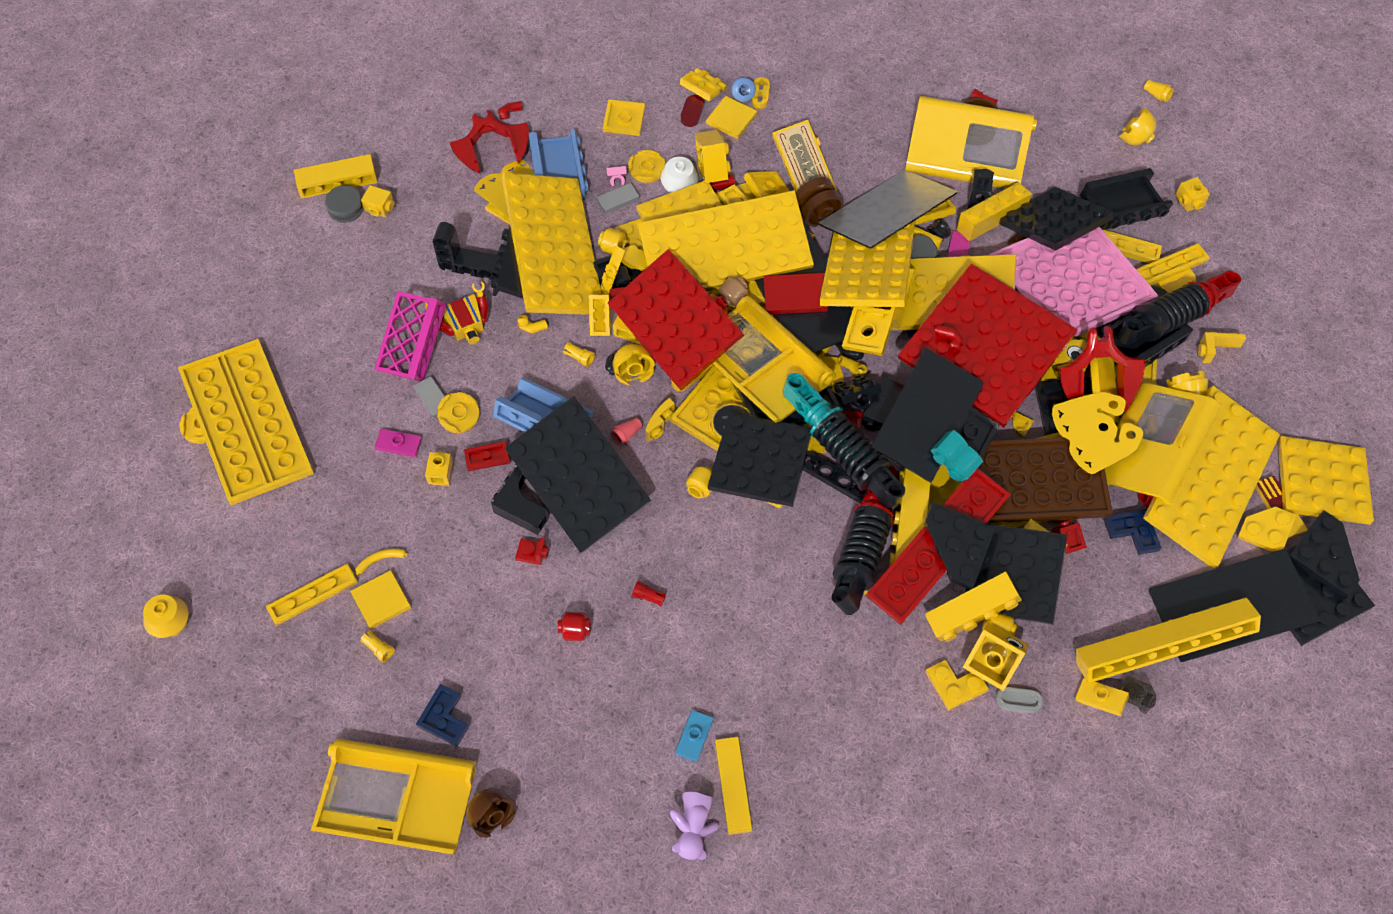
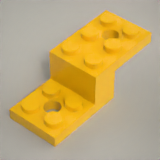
[842,269,916,356]

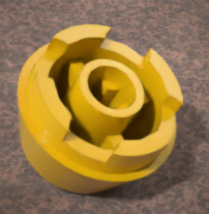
[1166,371,1209,406]
[143,594,189,638]

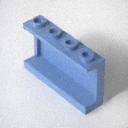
[529,129,588,199]
[493,377,594,432]

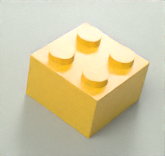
[694,130,730,183]

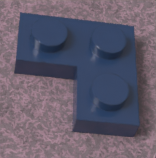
[1104,509,1162,555]
[416,684,469,747]

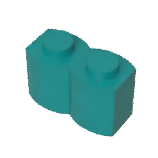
[931,430,983,482]

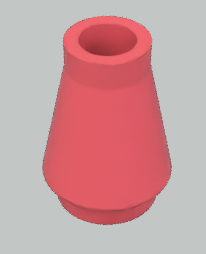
[611,418,642,445]

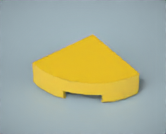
[1012,412,1034,439]

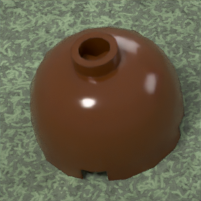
[467,788,516,838]

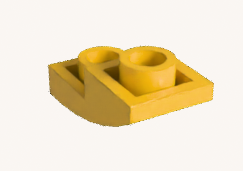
[645,398,675,442]

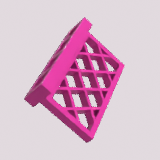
[374,291,446,382]

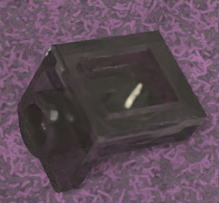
[1119,675,1157,714]

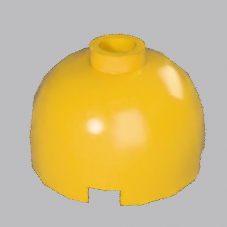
[1118,108,1157,146]
[613,344,655,385]

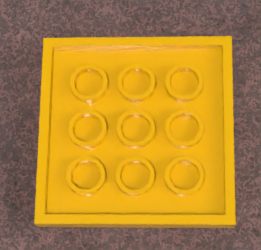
[1277,436,1374,525]

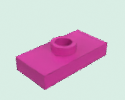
[374,429,422,458]

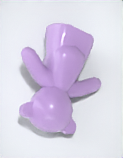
[670,792,719,860]

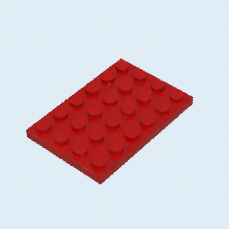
[607,249,744,391]

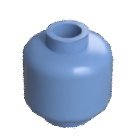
[730,77,756,102]

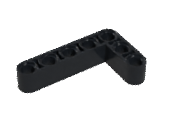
[432,222,500,280]

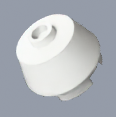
[660,157,699,193]

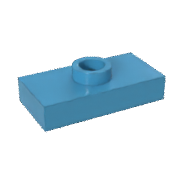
[675,710,714,762]

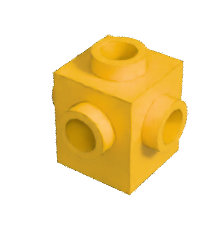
[1175,177,1210,212]

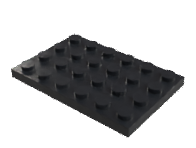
[505,396,652,553]

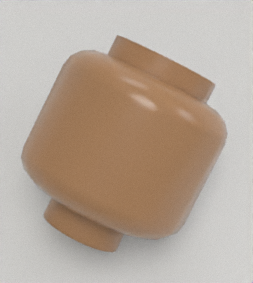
[718,276,748,307]

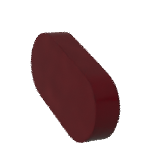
[681,95,704,127]

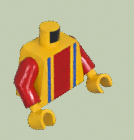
[424,281,489,344]

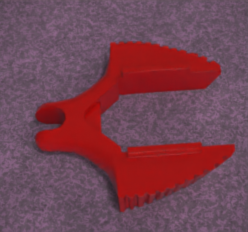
[449,110,529,174]
[1056,326,1145,411]

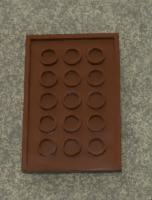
[978,437,1113,523]

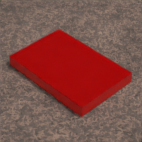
[764,273,828,314]

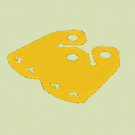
[474,159,534,216]
[1052,392,1143,474]

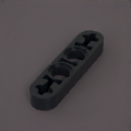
[803,451,868,503]

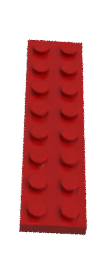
[866,468,1011,625]

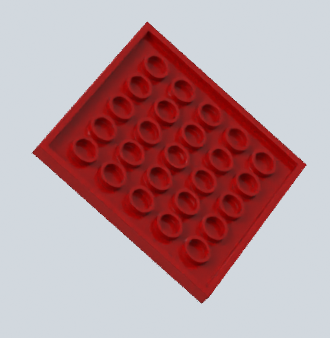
[898,263,1078,427]

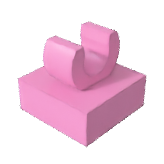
[606,166,627,187]

